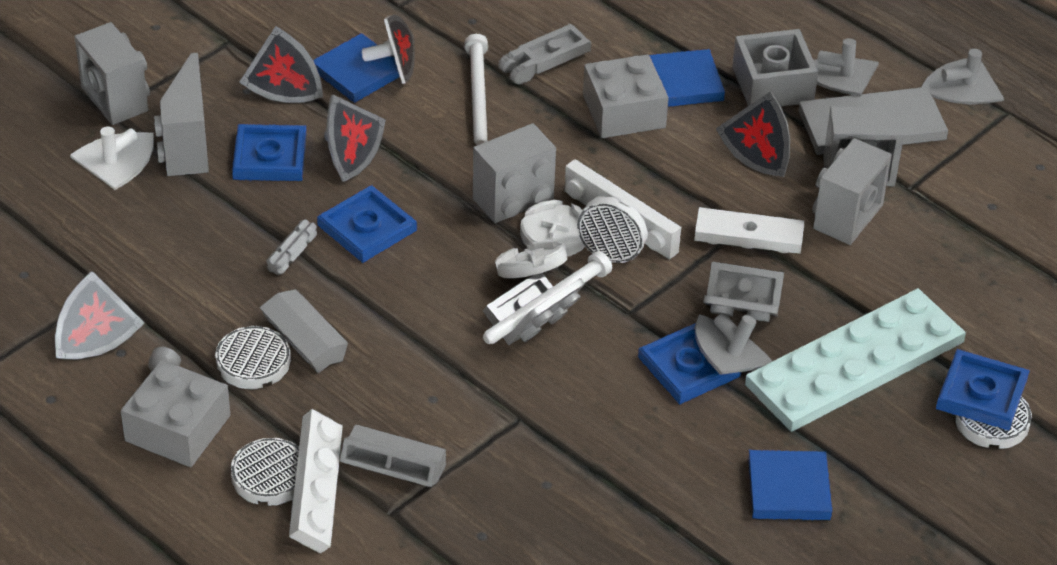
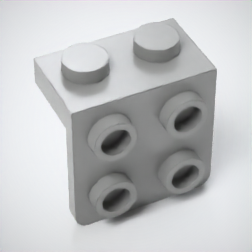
[703,262,784,322]
[483,273,585,345]

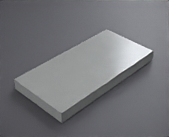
[798,87,948,155]

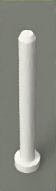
[465,34,488,146]
[483,251,612,344]

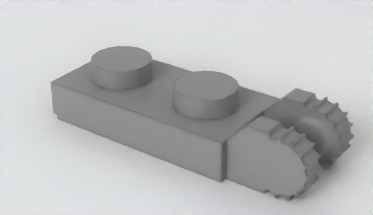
[498,24,591,85]

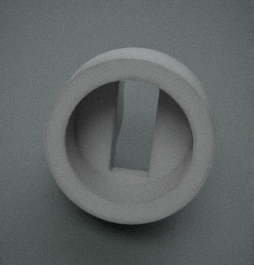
[148,347,181,372]

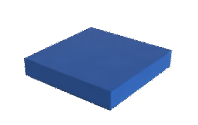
[313,33,400,103]
[649,49,725,107]
[232,124,307,181]
[317,185,417,263]
[638,323,741,405]
[936,349,1030,431]
[748,450,832,520]

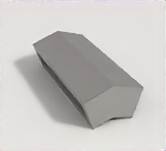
[260,289,348,374]
[340,424,446,487]

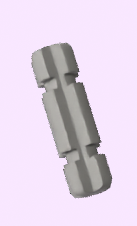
[266,219,317,275]

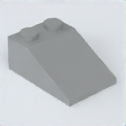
[154,53,209,176]

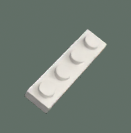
[565,159,681,260]
[289,409,343,554]

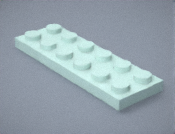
[745,288,966,432]

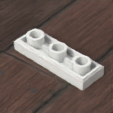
[694,207,804,254]

